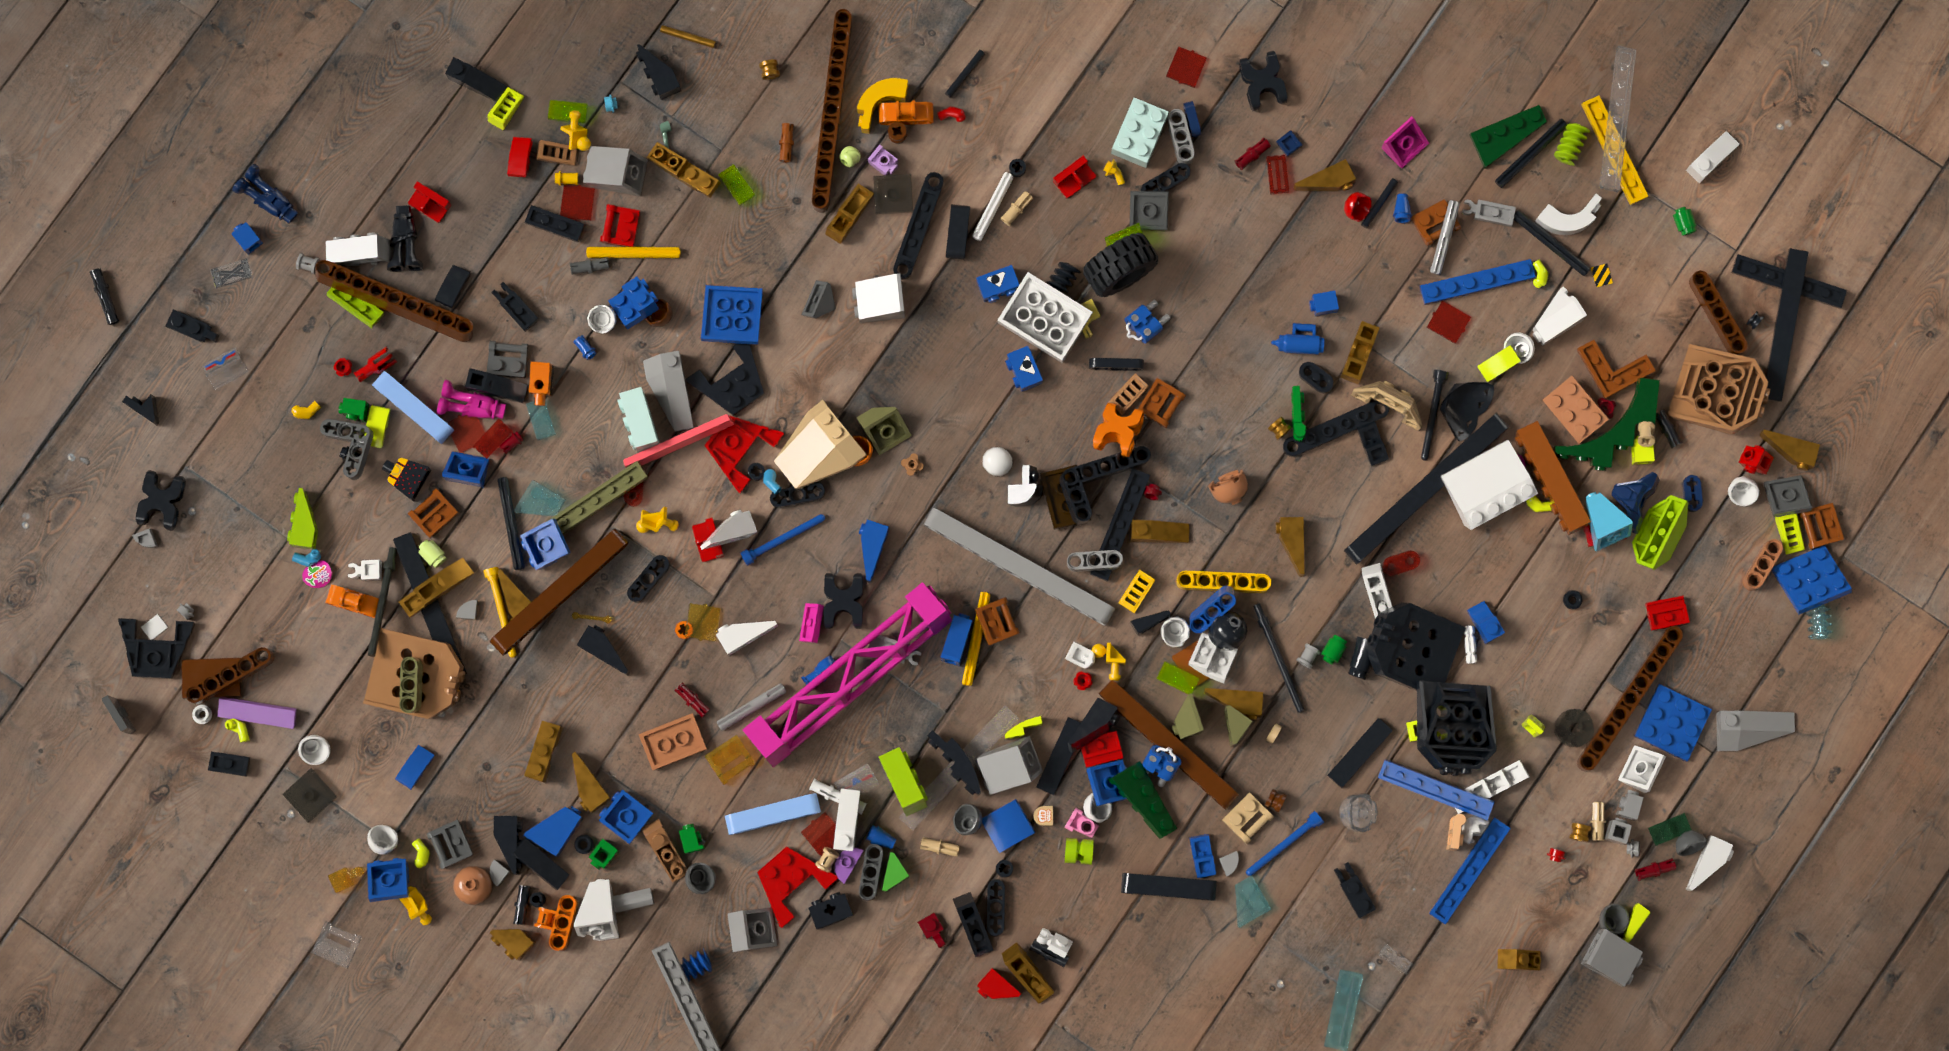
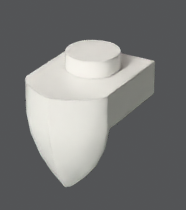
[1065,642,1095,669]

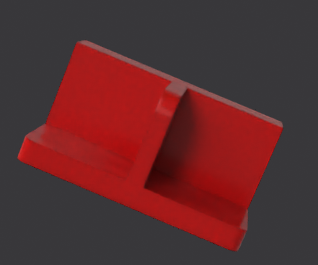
[1053,155,1096,199]
[408,181,451,223]
[692,518,724,562]

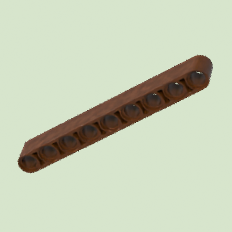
[315,260,473,342]
[489,528,629,656]
[1577,626,1683,772]
[1099,680,1239,810]

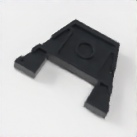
[685,343,765,416]
[118,618,195,679]

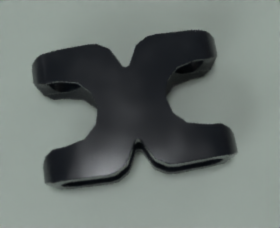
[1239,51,1288,111]
[135,470,186,531]
[824,573,863,629]

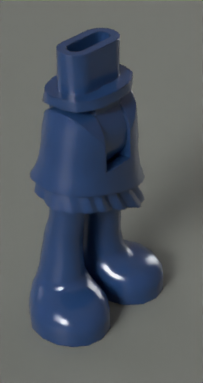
[232,164,298,224]

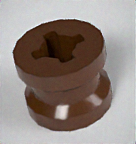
[888,122,907,144]
[1265,789,1287,813]

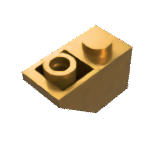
[489,929,536,960]
[1497,949,1541,971]

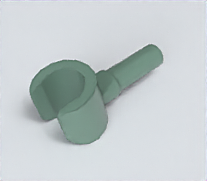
[660,121,672,149]

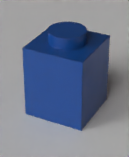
[231,222,263,255]
[1309,290,1339,316]

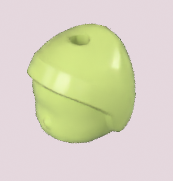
[839,146,861,168]

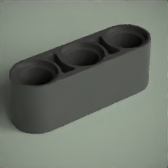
[859,844,883,901]

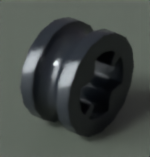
[1009,159,1026,177]
[1746,311,1764,330]
[748,463,765,481]
[996,860,1013,878]

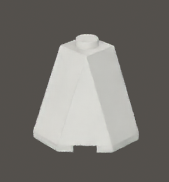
[1533,287,1587,346]
[574,879,619,941]

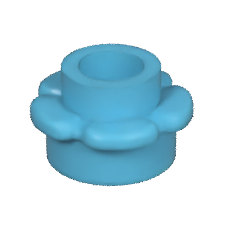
[604,94,618,113]

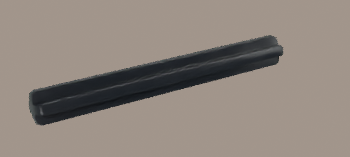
[1495,119,1567,188]
[1513,210,1591,276]
[497,477,525,570]

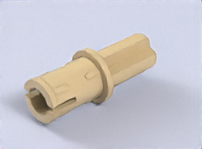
[1001,191,1033,226]
[1590,802,1606,841]
[920,837,960,856]

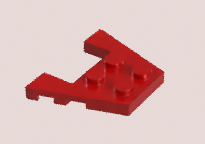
[704,415,784,494]
[757,846,838,928]

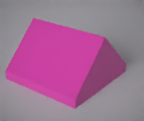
[1382,116,1429,168]

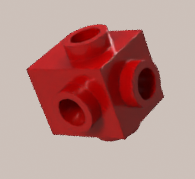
[1738,445,1774,475]

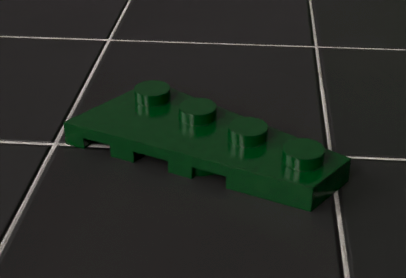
[1469,105,1547,169]
[1108,761,1177,839]

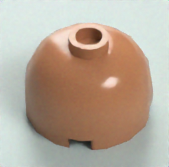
[1208,470,1248,505]
[453,866,493,905]

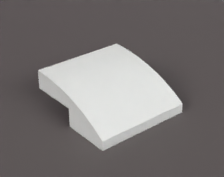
[1189,633,1238,683]

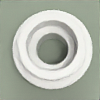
[192,705,212,724]

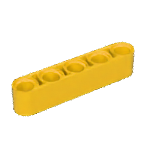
[1176,571,1271,593]

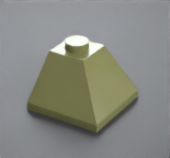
[857,407,912,456]
[1172,693,1204,740]

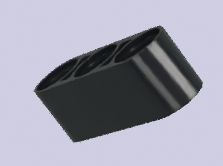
[946,204,970,260]

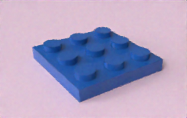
[701,285,763,345]
[1772,545,1852,615]
[1634,684,1712,762]

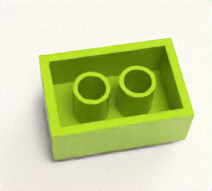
[879,747,928,817]

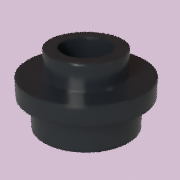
[1563,590,1582,610]
[574,835,594,854]

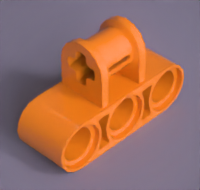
[879,100,934,125]
[325,584,379,618]
[534,895,578,951]

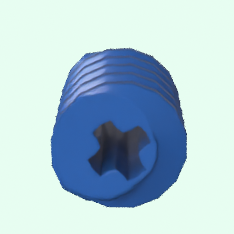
[681,948,712,982]

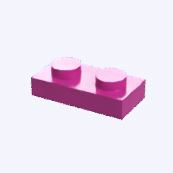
[799,603,824,643]

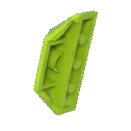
[1632,495,1688,570]

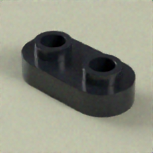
[1299,362,1333,393]

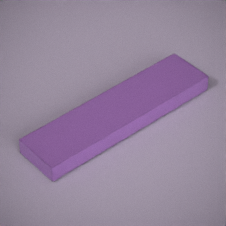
[218,697,297,729]

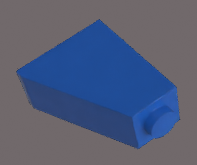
[941,613,973,666]
[523,806,583,857]

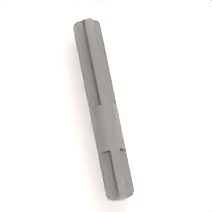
[1430,200,1460,275]
[717,683,786,731]

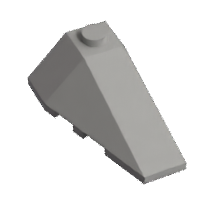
[643,351,694,432]
[1716,711,1795,751]

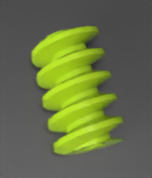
[1554,123,1590,166]

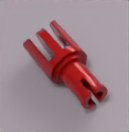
[354,346,397,383]

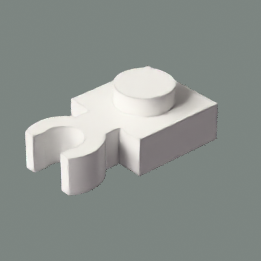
[348,560,382,581]
[1036,928,1073,958]

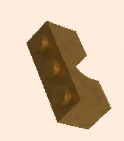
[1340,321,1380,384]
[524,721,563,783]

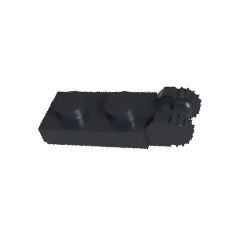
[491,282,539,332]
[1334,862,1376,919]

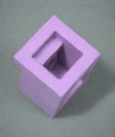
[868,145,898,177]

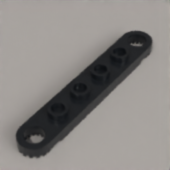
[893,172,944,280]
[1283,400,1389,457]

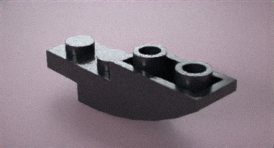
[927,730,981,796]

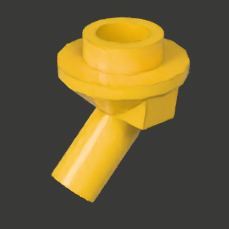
[1103,159,1125,185]

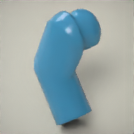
[763,469,782,494]
[292,549,321,567]

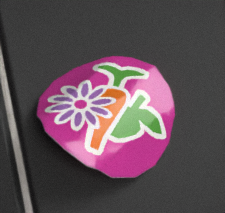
[302,560,332,588]

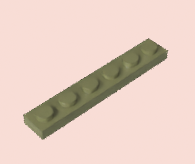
[546,461,649,535]

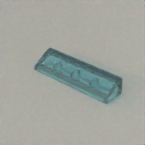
[1324,970,1363,1051]

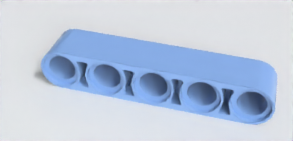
[372,371,454,444]
[724,793,821,835]

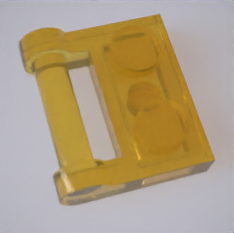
[705,735,756,785]

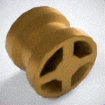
[759,59,780,80]
[1268,416,1292,440]
[1569,823,1591,842]

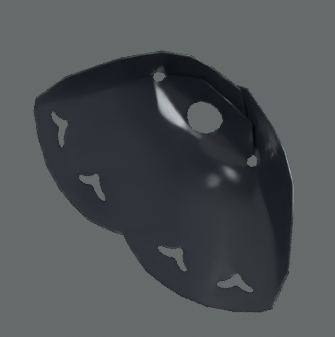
[1440,382,1494,442]

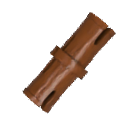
[779,123,794,163]

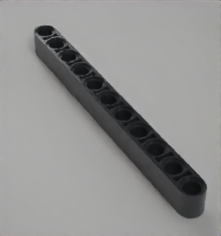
[1344,412,1510,565]

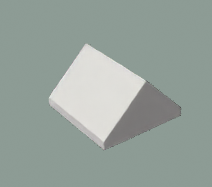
[1618,745,1666,793]

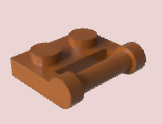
[1411,199,1461,246]
[1138,378,1186,428]
[407,488,459,539]
[1799,503,1844,549]
[975,597,1020,645]

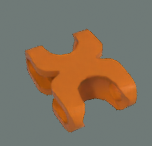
[1093,403,1144,457]

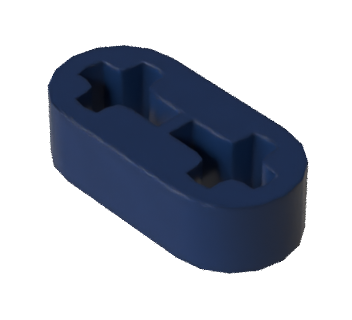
[1183,101,1201,137]
[1682,475,1703,512]

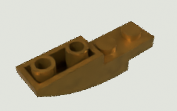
[647,142,721,198]
[399,558,474,618]

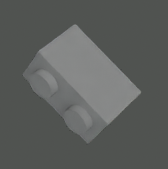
[728,907,777,952]

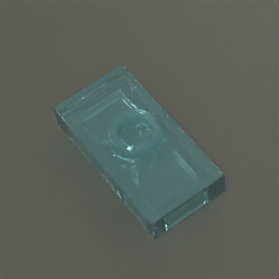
[526,401,556,440]

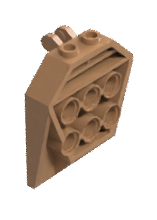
[1667,344,1771,435]
[363,628,465,719]

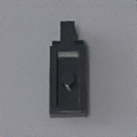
[165,309,219,343]

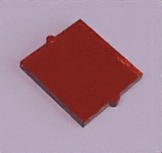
[1166,46,1207,88]
[560,185,595,221]
[1426,300,1471,344]
[447,415,488,453]
[801,812,836,857]

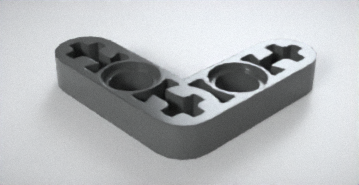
[320,419,374,480]

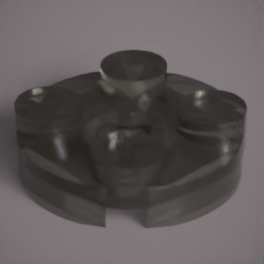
[1554,709,1594,748]

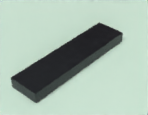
[1036,717,1081,796]
[1327,718,1393,788]

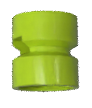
[1065,838,1094,865]

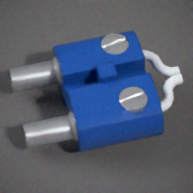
[1124,300,1171,344]
[1142,745,1181,787]

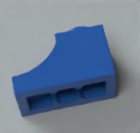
[1467,601,1505,644]

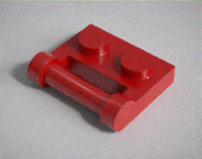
[599,204,640,247]

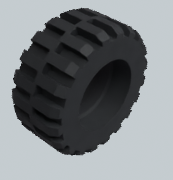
[1083,233,1158,298]

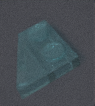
[514,480,566,516]
[1235,876,1271,928]

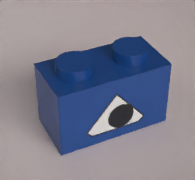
[976,265,1019,303]
[1005,346,1043,392]

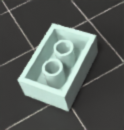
[1111,98,1169,168]
[617,387,660,453]

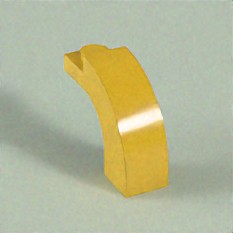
[857,78,908,134]

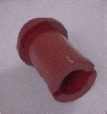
[499,431,524,454]

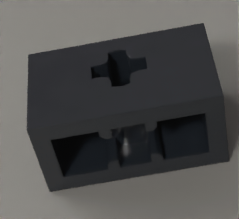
[808,892,853,930]

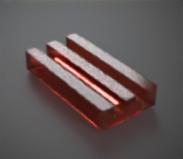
[1266,154,1289,194]

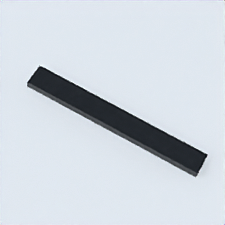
[1766,248,1809,402]
[393,532,467,674]

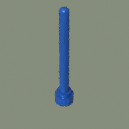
[740,514,825,566]
[1246,811,1324,876]

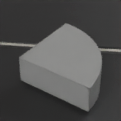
[132,528,158,548]
[456,600,478,620]
[1219,851,1239,877]
[490,860,510,887]

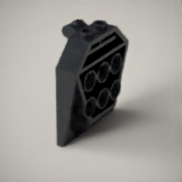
[1366,602,1466,691]
[1417,681,1497,776]

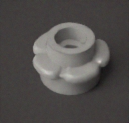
[177,603,194,620]
[1627,839,1640,858]

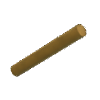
[660,25,716,48]

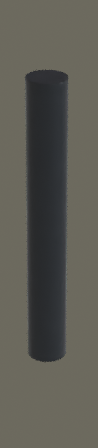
[945,49,985,98]
[1361,178,1398,229]

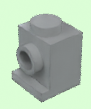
[1616,790,1644,821]

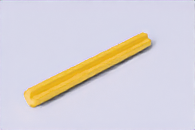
[586,247,681,258]
[962,592,991,686]

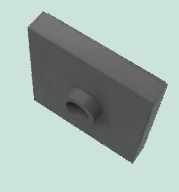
[1129,191,1169,230]
[1763,475,1812,518]
[102,695,136,734]

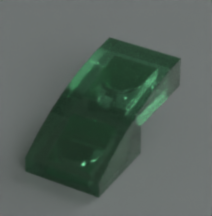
[1648,813,1692,846]

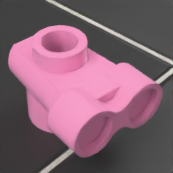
[1065,808,1099,838]

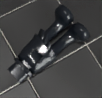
[387,205,423,272]

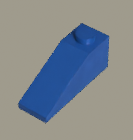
[859,519,889,583]

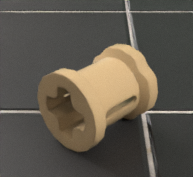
[1638,421,1655,447]
[815,847,840,873]

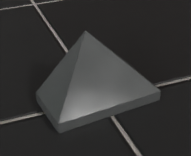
[801,280,836,319]

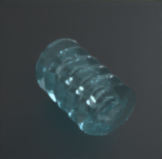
[1806,602,1833,640]

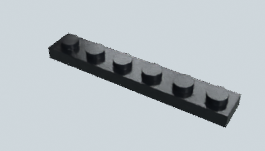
[1731,254,1847,309]
[1090,468,1150,582]

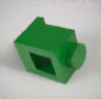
[338,398,369,423]
[679,824,705,854]
[589,838,620,870]

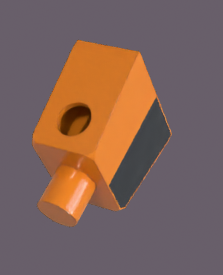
[529,362,554,406]

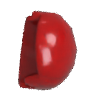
[1344,192,1372,222]

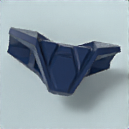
[1611,472,1660,534]

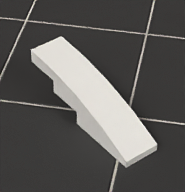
[1455,760,1530,814]

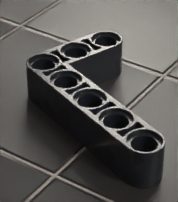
[1059,446,1151,525]

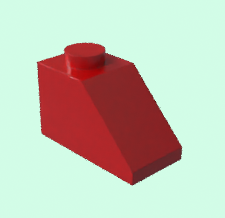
[977,968,1021,999]

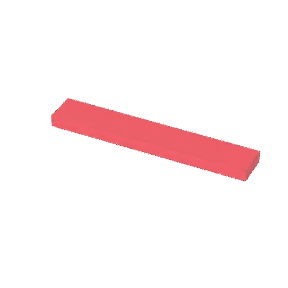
[623,414,734,468]

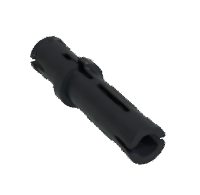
[89,268,120,325]

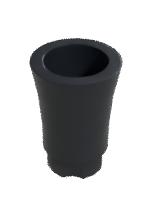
[1348,636,1372,680]

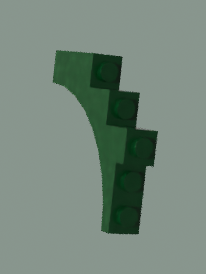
[1553,378,1660,471]

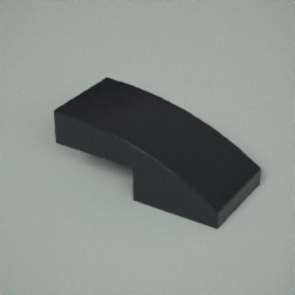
[435,265,470,309]
[1356,421,1389,466]

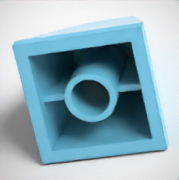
[1586,492,1633,552]

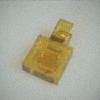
[328,866,365,893]

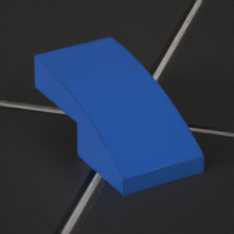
[395,745,434,790]
[1189,834,1216,878]

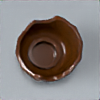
[645,299,673,327]

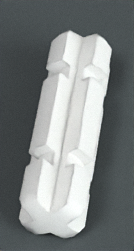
[1464,626,1477,664]

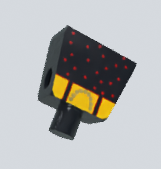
[382,457,432,502]

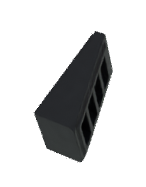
[1130,610,1171,636]

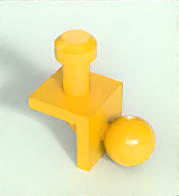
[561,110,591,151]
[636,506,679,533]
[1091,643,1126,681]
[399,886,432,925]

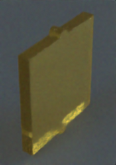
[685,603,720,642]

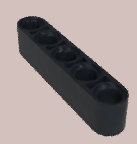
[1121,873,1217,901]

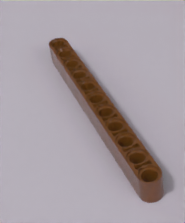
[812,9,852,213]

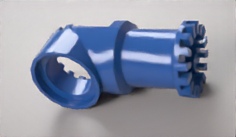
[801,655,835,685]

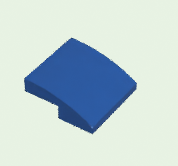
[982,799,1036,853]

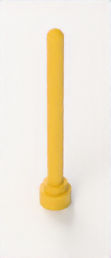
[483,567,516,658]

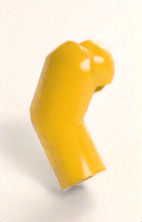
[292,401,321,419]

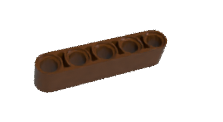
[1689,270,1748,355]
[185,647,275,705]

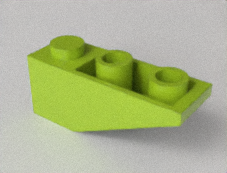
[287,488,318,550]

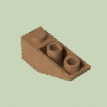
[642,819,688,883]

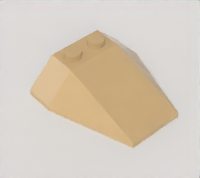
[1351,381,1422,431]
[774,400,867,490]

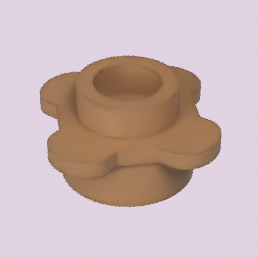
[901,453,924,476]

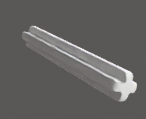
[972,172,1013,241]

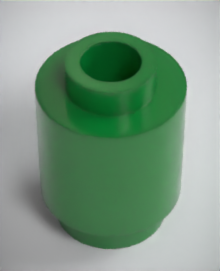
[1673,207,1697,236]
[1321,635,1347,665]

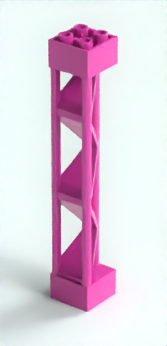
[743,582,952,768]

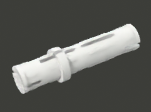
[809,778,867,815]

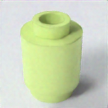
[418,540,447,568]

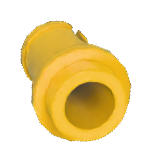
[555,171,578,186]

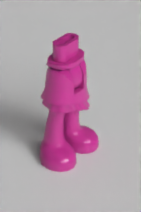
[437,379,506,419]

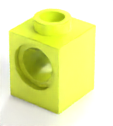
[1631,436,1655,465]

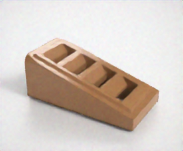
[536,140,578,166]
[1108,373,1149,415]

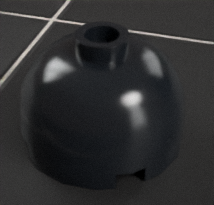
[1208,611,1248,651]

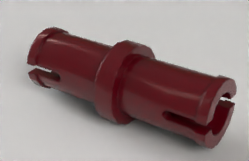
[1234,138,1271,170]
[674,682,710,717]
[1635,858,1676,881]

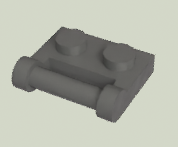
[487,341,528,378]
[426,819,474,869]

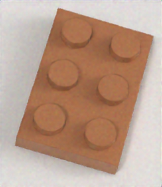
[1543,375,1609,444]
[639,713,707,771]

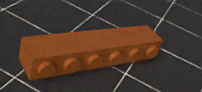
[1514,421,1591,536]

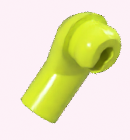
[1532,259,1548,288]
[1526,495,1552,512]
[225,718,250,743]
[412,838,430,868]

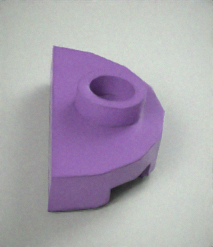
[835,848,864,884]

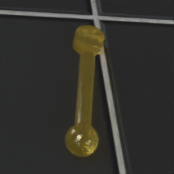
[571,612,612,624]

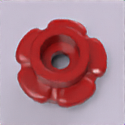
[334,358,352,377]
[1073,671,1092,690]
[1547,848,1566,863]

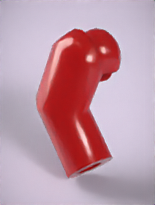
[937,106,966,122]

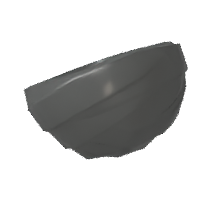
[953,804,982,835]
[1676,830,1707,856]
[685,863,716,894]
[1599,903,1630,935]

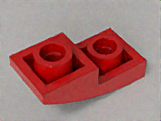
[507,137,533,177]

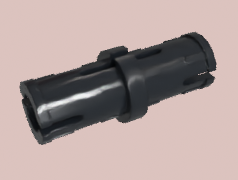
[1656,409,1683,448]
[513,885,531,925]
[1029,939,1069,968]

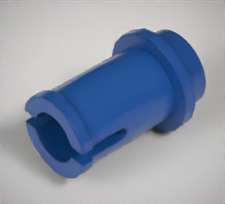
[573,335,596,360]

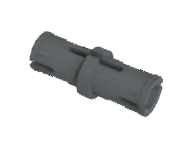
[570,257,609,275]

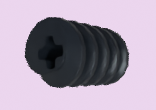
[1046,262,1081,293]

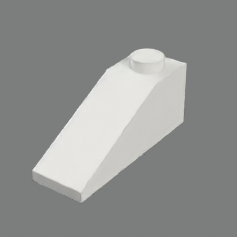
[1686,131,1739,184]
[700,510,757,550]
[1361,563,1392,618]
[716,621,778,656]
[833,788,860,851]
[1686,835,1734,891]

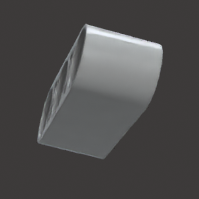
[1168,109,1194,165]
[1067,550,1123,572]

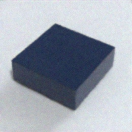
[1276,130,1302,157]

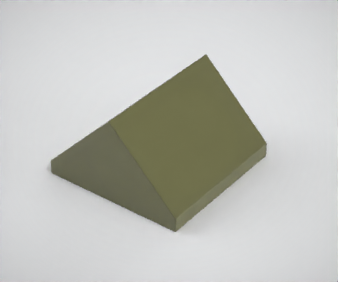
[1224,705,1252,747]

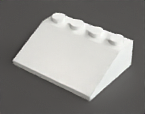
[997,272,1093,363]
[1441,440,1538,530]

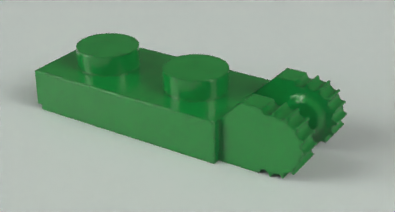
[1291,386,1306,442]

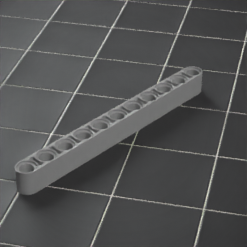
[923,508,1115,626]

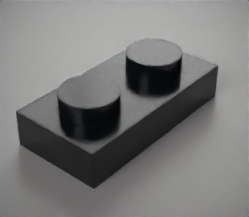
[208,751,250,777]

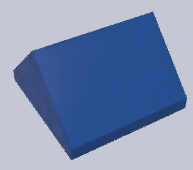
[442,451,489,488]

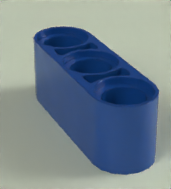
[1189,586,1236,633]

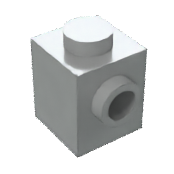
[1604,818,1632,845]

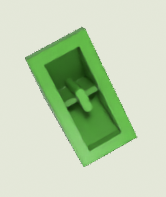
[882,852,909,892]

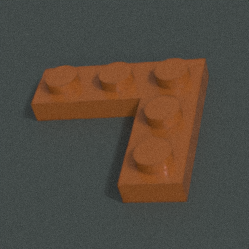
[1577,340,1656,399]

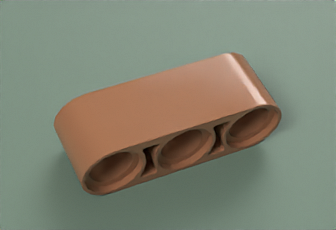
[1743,539,1783,591]

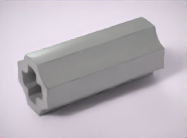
[612,888,654,913]

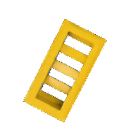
[1118,570,1155,613]

